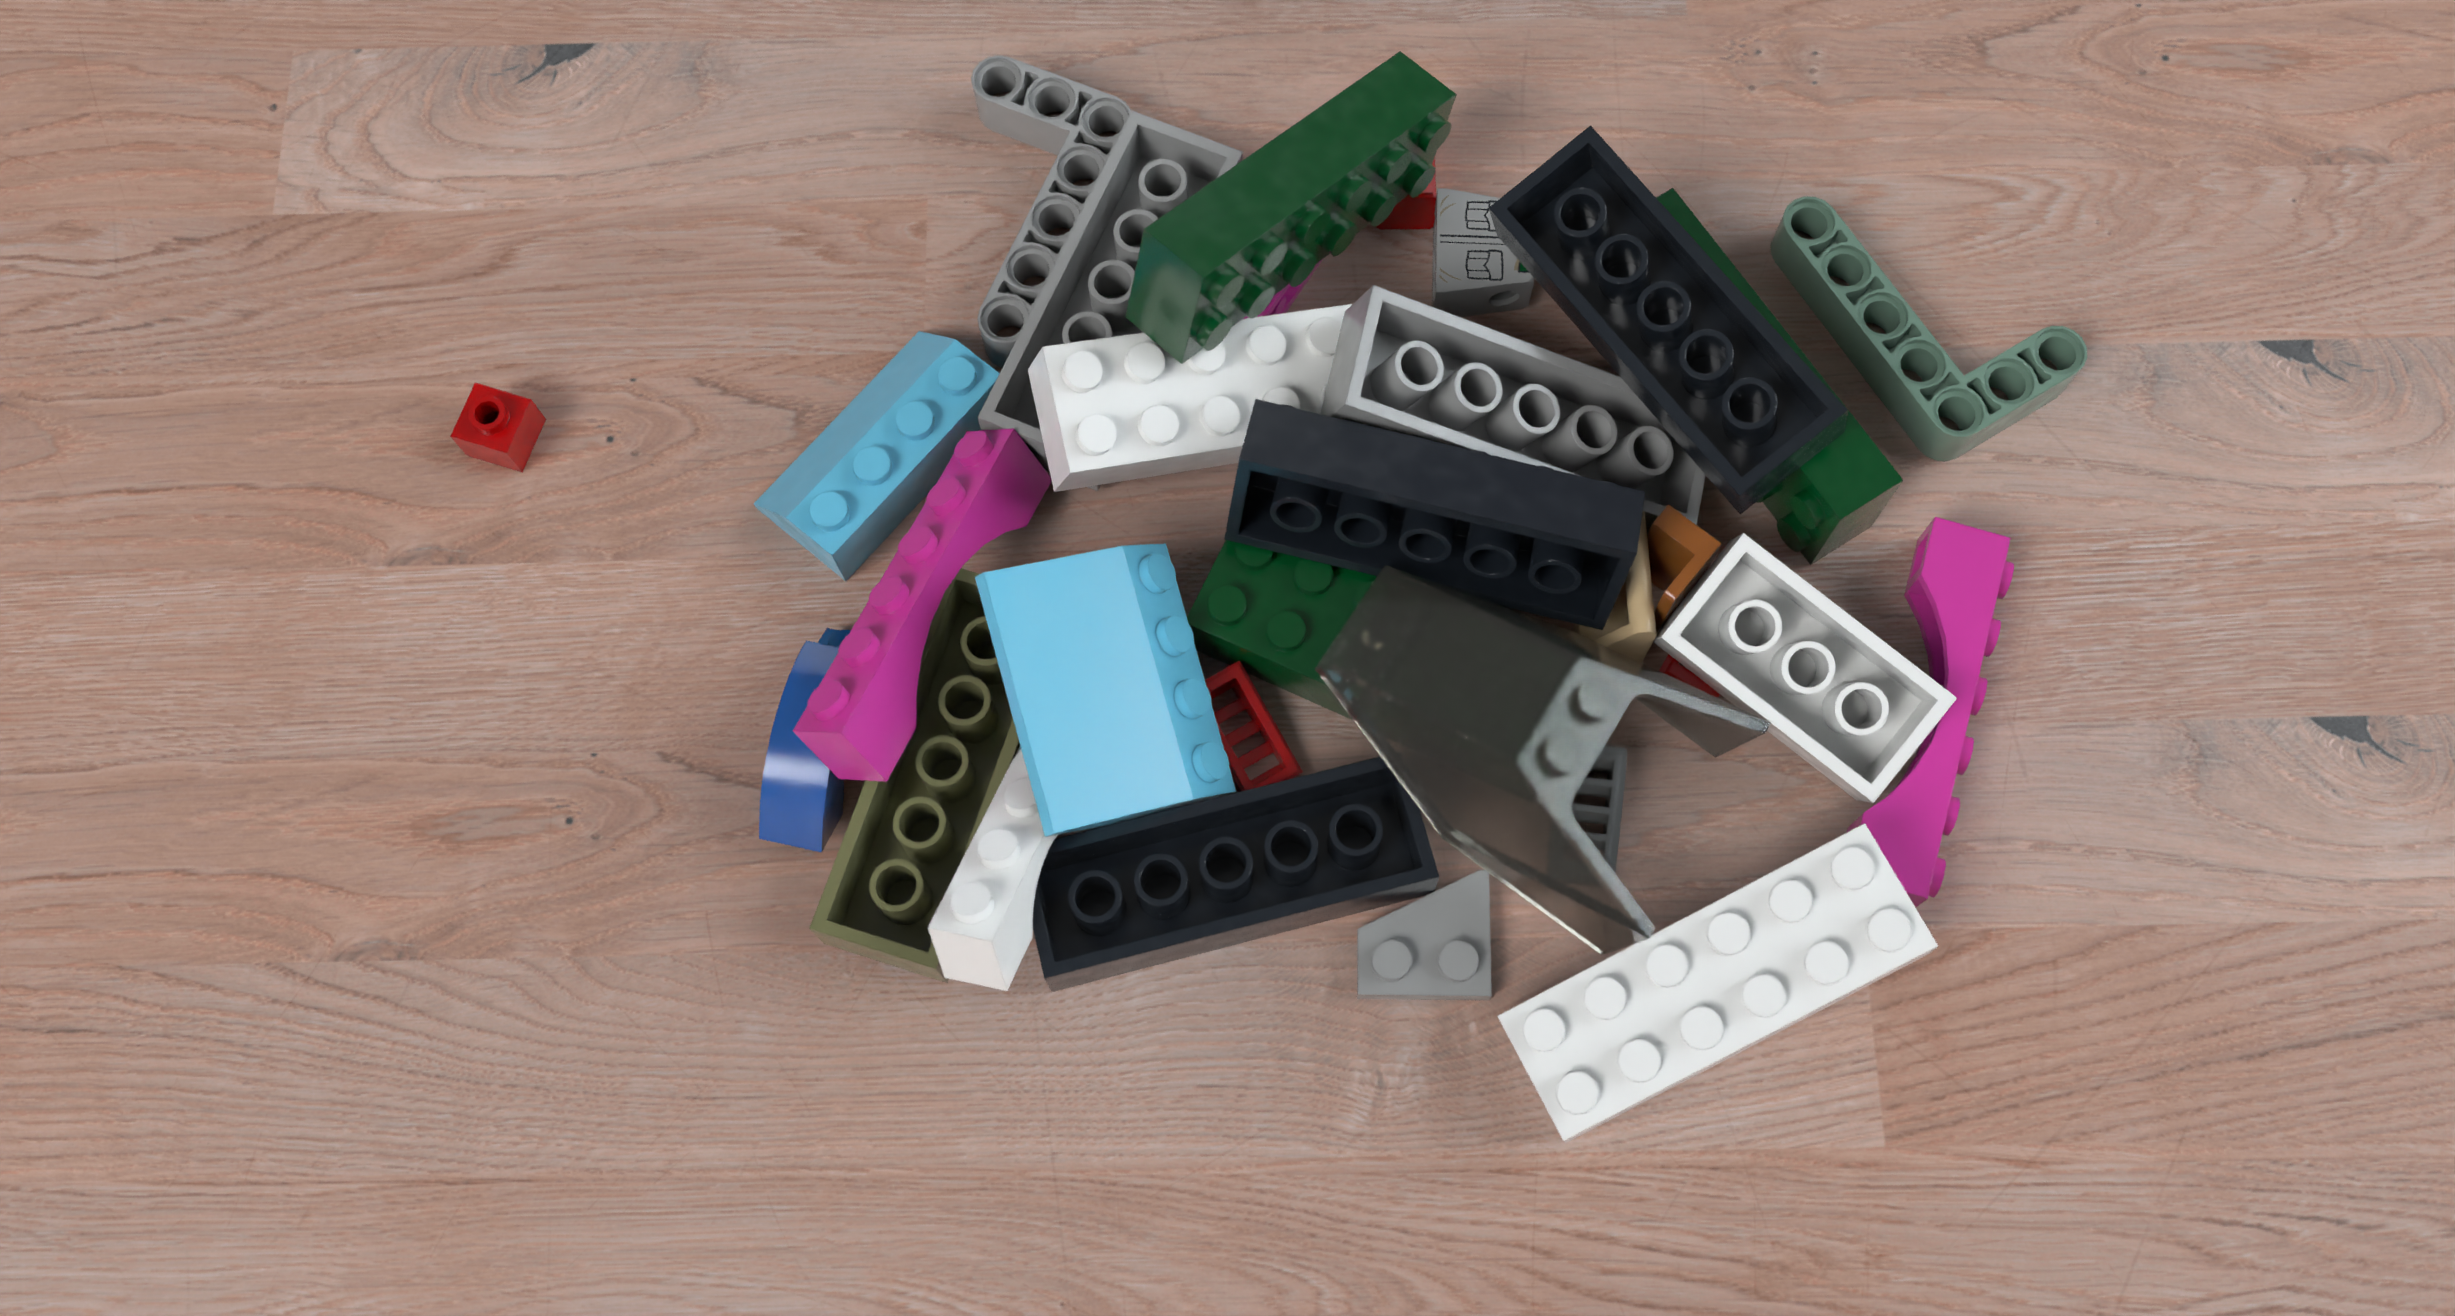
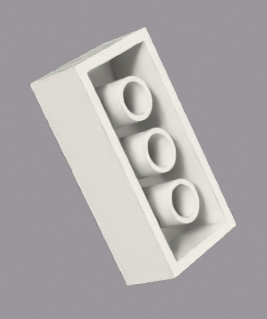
[1653,533,1957,803]

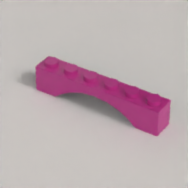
[793,428,1052,782]
[1846,517,2014,908]

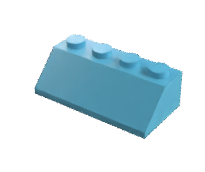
[754,331,1000,581]

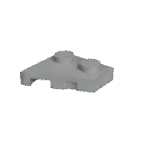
[1357,870,1492,1001]

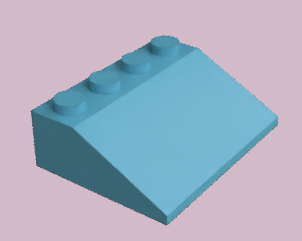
[975,543,1236,837]

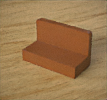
[1647,504,1721,633]

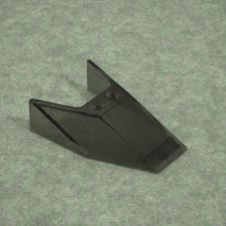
[1315,565,1771,955]

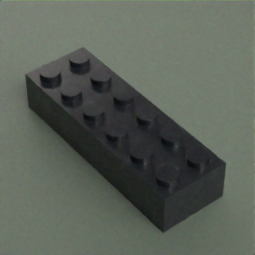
[1489,125,1848,515]
[1224,399,1645,630]
[1033,750,1439,992]

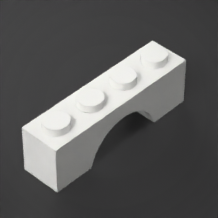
[928,746,1082,991]

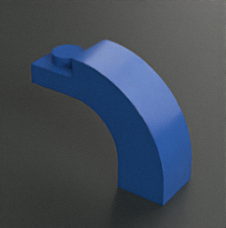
[759,628,851,853]

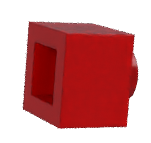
[450,382,546,472]

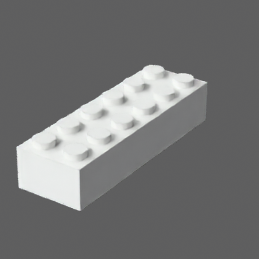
[1028,304,1352,492]
[1498,823,1938,1143]

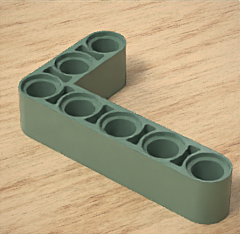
[1770,196,2088,461]

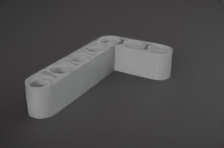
[971,55,1131,368]

